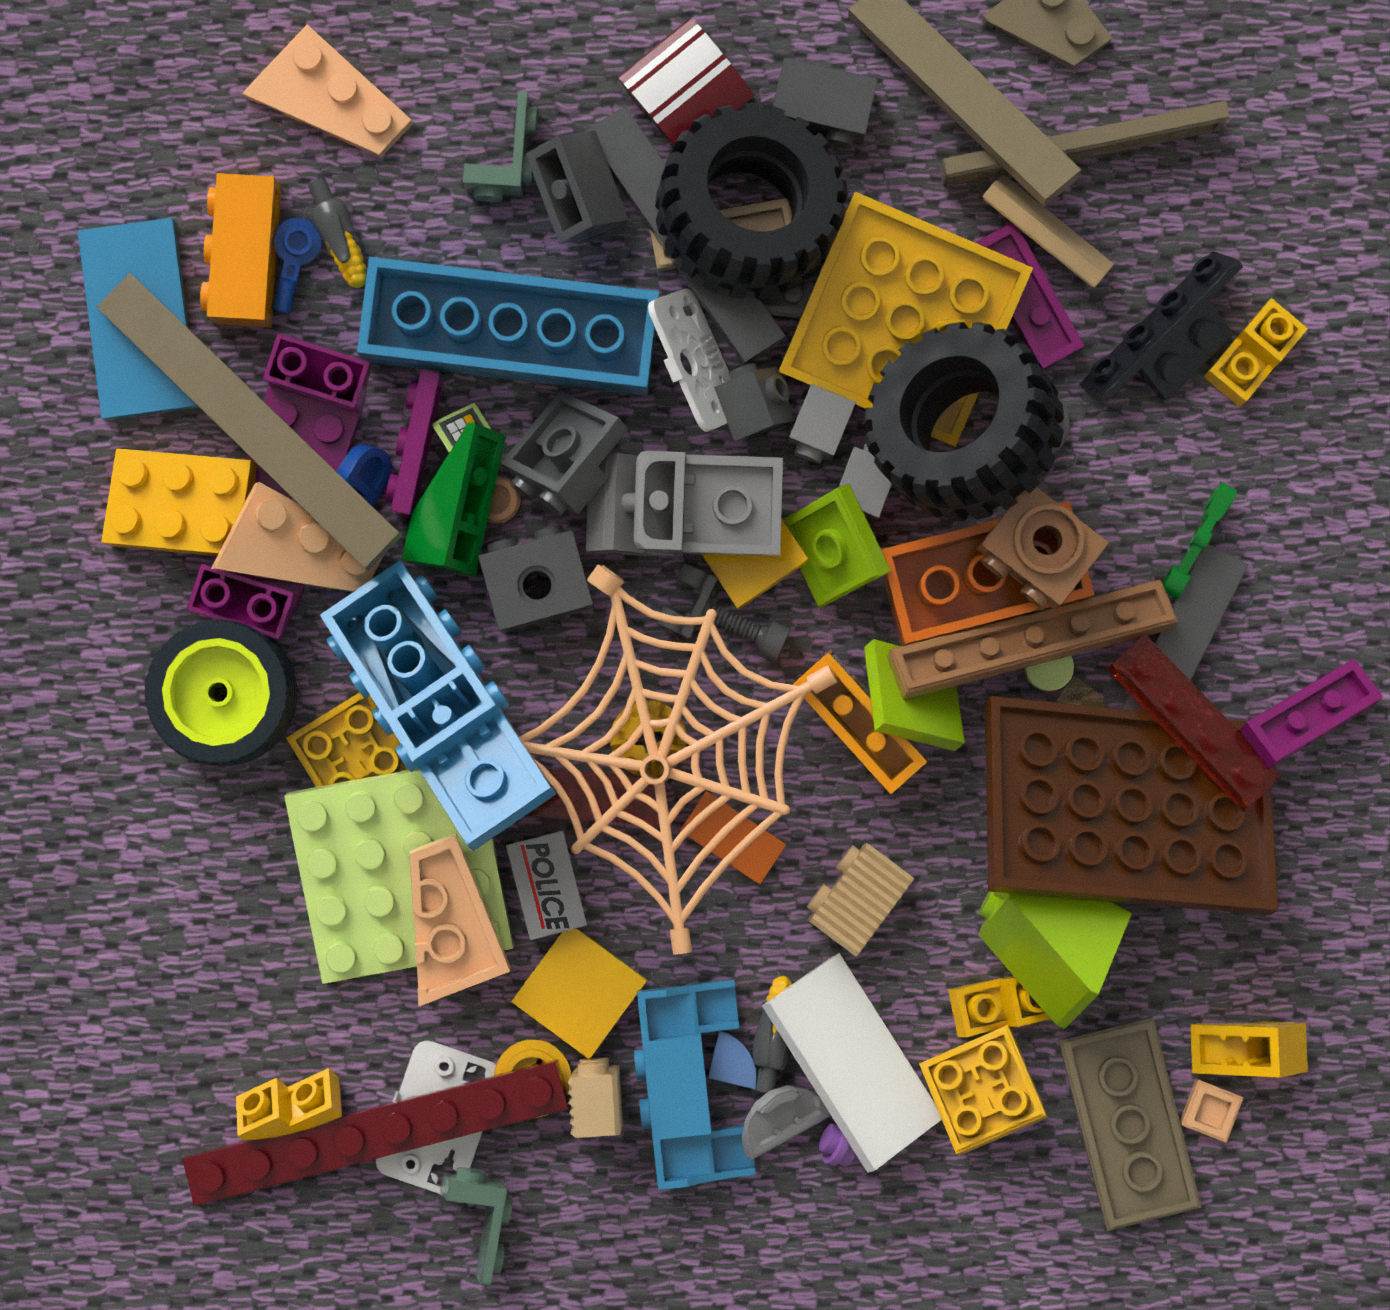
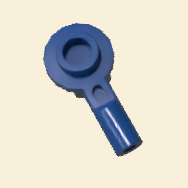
[271,218,321,314]

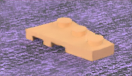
[242,25,413,158]
[211,482,384,593]
[410,833,511,1007]

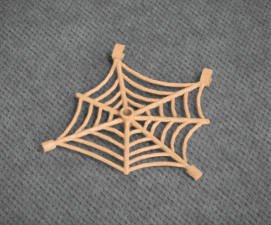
[519,564,837,955]

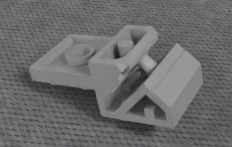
[586,451,783,557]

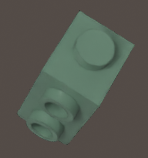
[463,92,538,202]
[440,1167,513,1286]

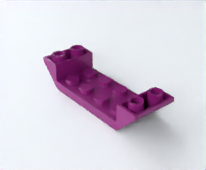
[186,333,371,640]

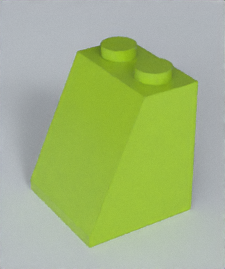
[978,892,1132,1029]

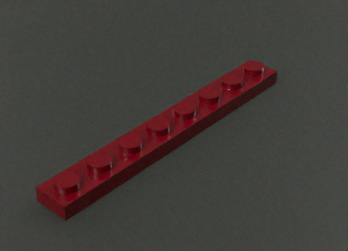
[182,1059,570,1206]

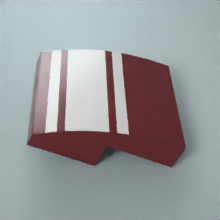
[617,18,755,148]

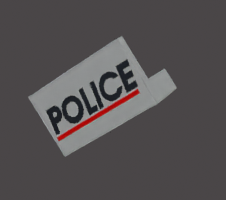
[506,831,587,940]

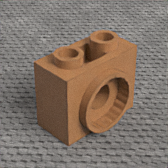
[977,487,1109,609]

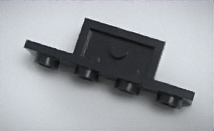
[1079,251,1243,402]

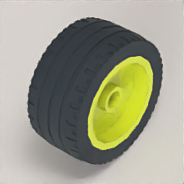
[145,620,297,766]

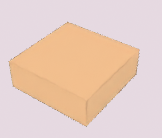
[1180,1078,1244,1143]

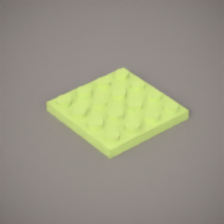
[284,768,514,984]

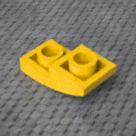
[1203,298,1308,408]
[948,976,1051,1037]
[236,1068,342,1141]

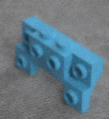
[634,979,756,1190]

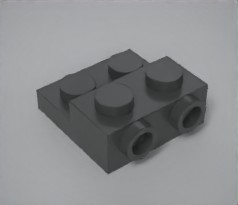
[501,390,628,516]

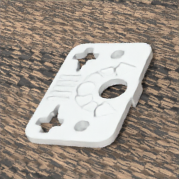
[648,288,731,432]
[376,1040,496,1195]

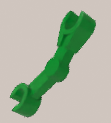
[1162,481,1238,599]

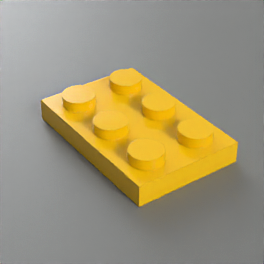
[101,449,258,556]

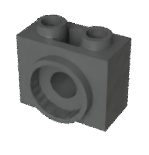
[478,525,595,634]

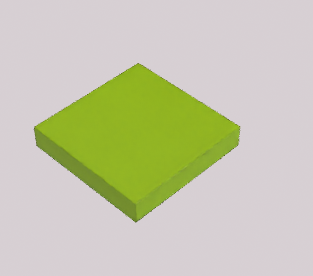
[783,483,891,609]
[864,639,965,751]

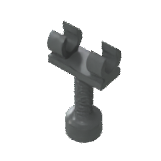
[656,563,791,663]

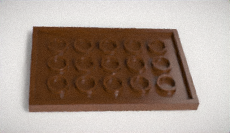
[985,696,1278,915]

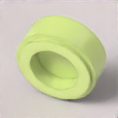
[1024,656,1074,691]

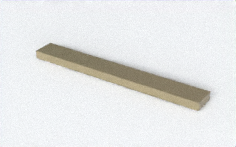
[97,273,402,571]

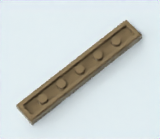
[848,0,1081,207]
[939,101,1230,187]

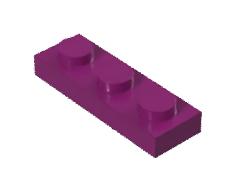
[975,223,1084,370]
[386,369,444,518]
[1240,659,1383,769]

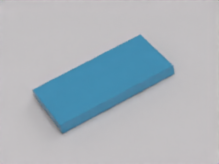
[77,218,199,421]

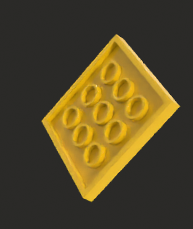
[778,192,1033,447]

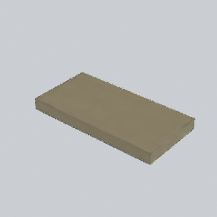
[1058,1017,1202,1231]

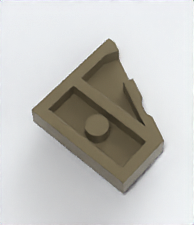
[981,0,1113,70]

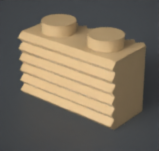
[807,843,914,957]
[567,1057,623,1138]

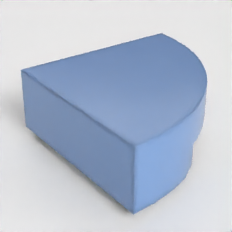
[708,1031,757,1089]

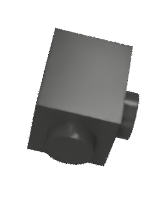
[714,363,796,442]

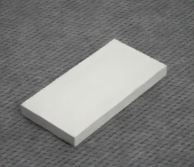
[762,953,942,1173]

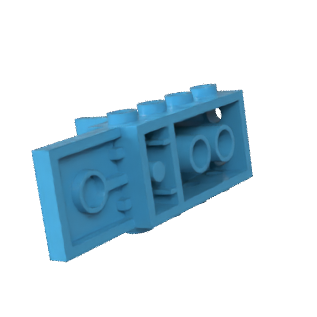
[320,560,556,851]

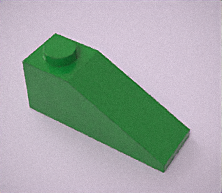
[401,423,506,576]

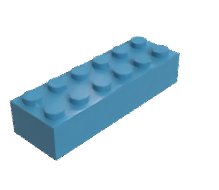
[357,257,659,396]

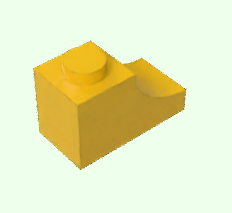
[1190,1021,1308,1078]

